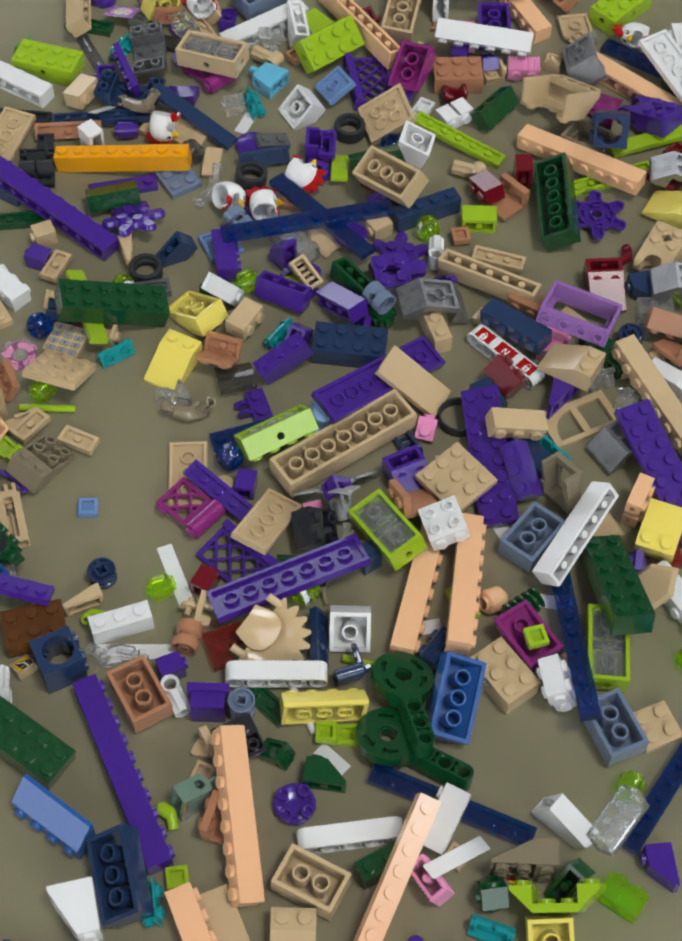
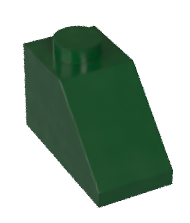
[303,754,346,793]
[544,857,596,903]

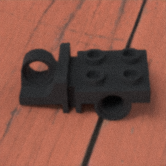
[18,133,55,188]

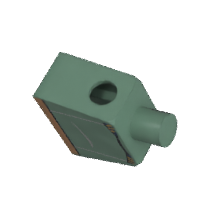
[170,773,217,822]

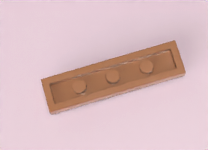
[34,120,102,140]

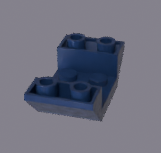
[94,70,166,109]

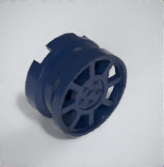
[617,323,644,345]
[87,557,117,590]

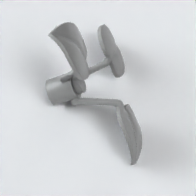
[291,471,378,521]

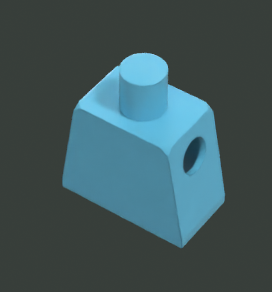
[249,62,289,100]

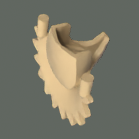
[229,593,311,661]

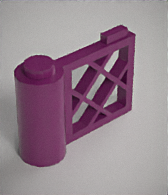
[183,67,238,94]
[156,477,225,539]

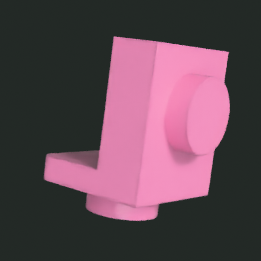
[414,414,439,442]

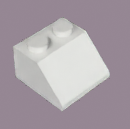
[278,84,326,130]
[398,120,436,169]
[329,605,371,652]

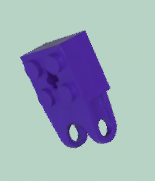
[618,95,682,138]

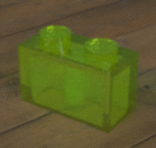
[596,871,651,925]

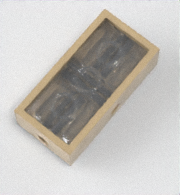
[175,30,249,79]

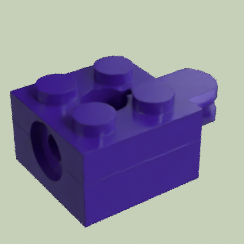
[371,251,427,295]

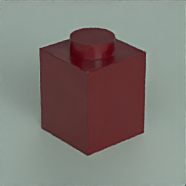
[190,564,220,596]

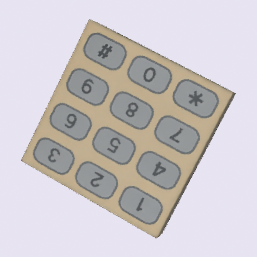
[42,321,88,359]

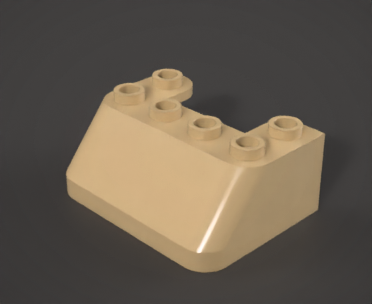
[520,74,601,123]

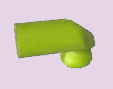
[156,802,179,831]

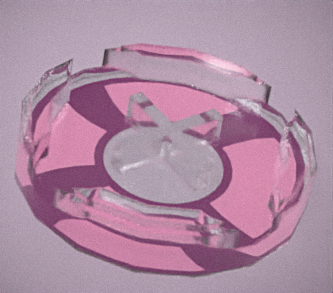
[1,338,38,371]

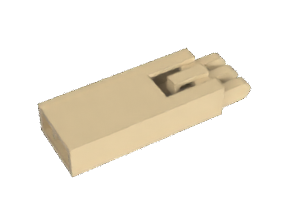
[0,482,31,548]

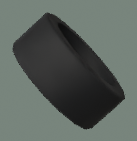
[334,113,366,144]
[235,161,268,191]
[129,253,163,282]

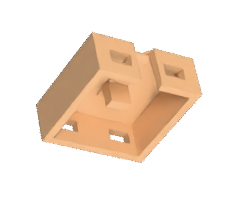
[620,473,656,528]

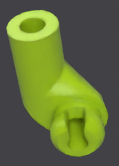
[80,608,107,626]

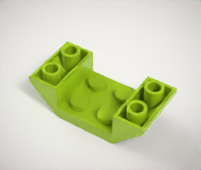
[509,879,606,913]

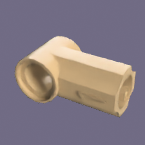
[250,45,284,66]
[451,160,487,179]

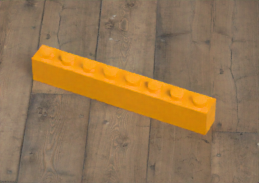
[53,144,192,173]

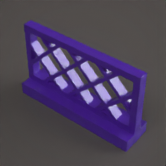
[342,53,390,110]
[196,518,280,583]

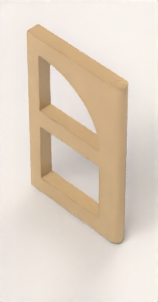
[545,390,616,449]

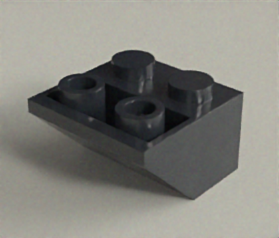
[291,506,339,552]
[210,713,267,760]

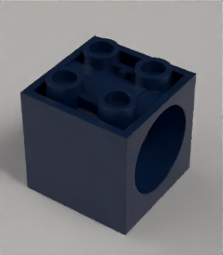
[590,109,630,149]
[29,626,89,694]

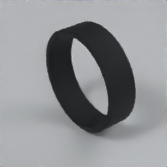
[438,397,467,437]

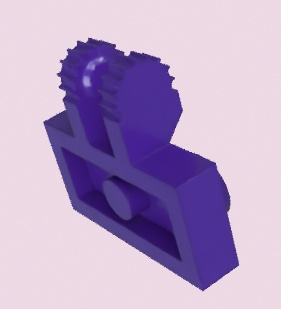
[233,388,273,425]

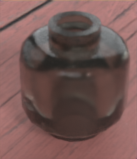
[182,139,204,164]

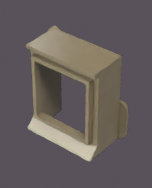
[560,116,612,154]
[539,451,583,515]

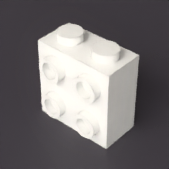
[418,495,471,551]
[536,653,579,712]

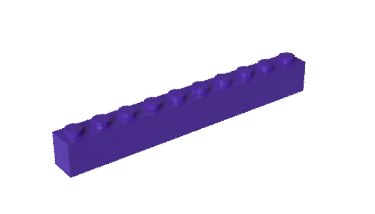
[0,156,118,262]
[72,674,176,876]

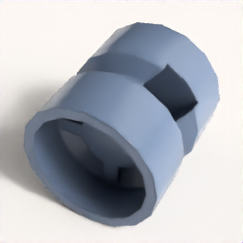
[222,204,255,237]
[362,281,396,315]
[228,687,255,720]

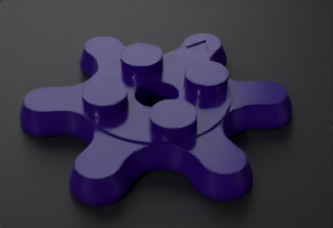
[576,190,626,241]
[102,201,166,237]
[369,232,429,275]

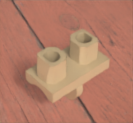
[180,589,213,629]

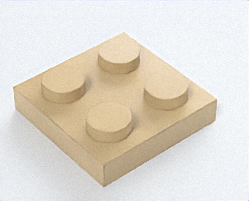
[633,700,682,754]

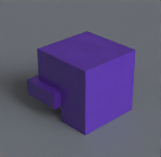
[305,127,337,167]
[186,682,230,723]

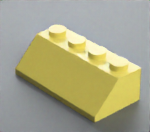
[279,688,369,725]

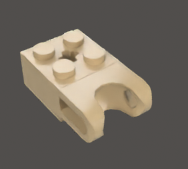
[632,220,682,271]

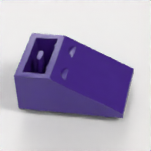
[382,444,438,502]

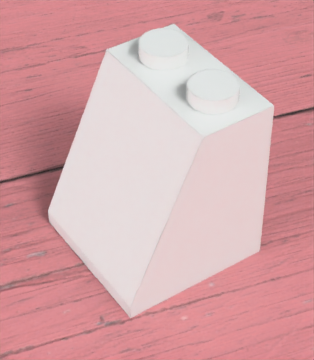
[46,876,105,941]

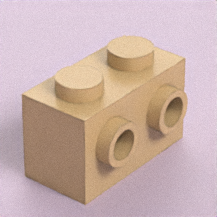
[63,73,98,110]
[225,297,264,341]

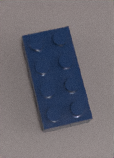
[311,321,388,368]
[86,823,155,929]

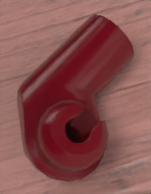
[621,244,633,266]

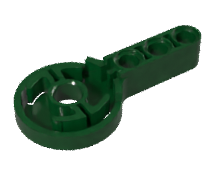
[371,652,435,759]
[355,708,474,791]

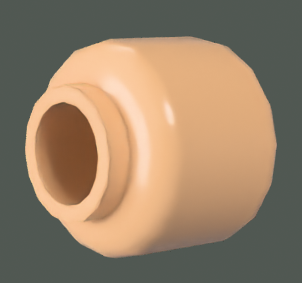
[477,586,508,615]

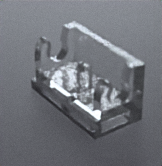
[171,8,200,40]

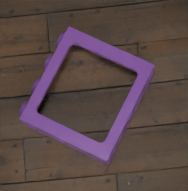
[535,280,623,348]

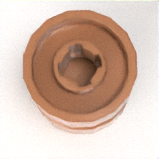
[171,618,204,656]

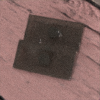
[214,362,257,395]

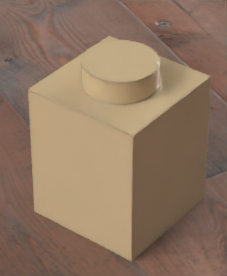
[365,212,393,241]
[29,219,58,247]

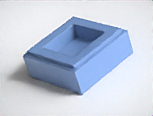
[78,498,99,518]

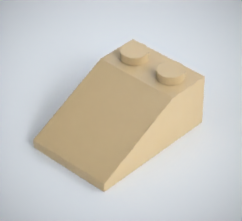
[537,344,606,392]
[270,907,317,941]

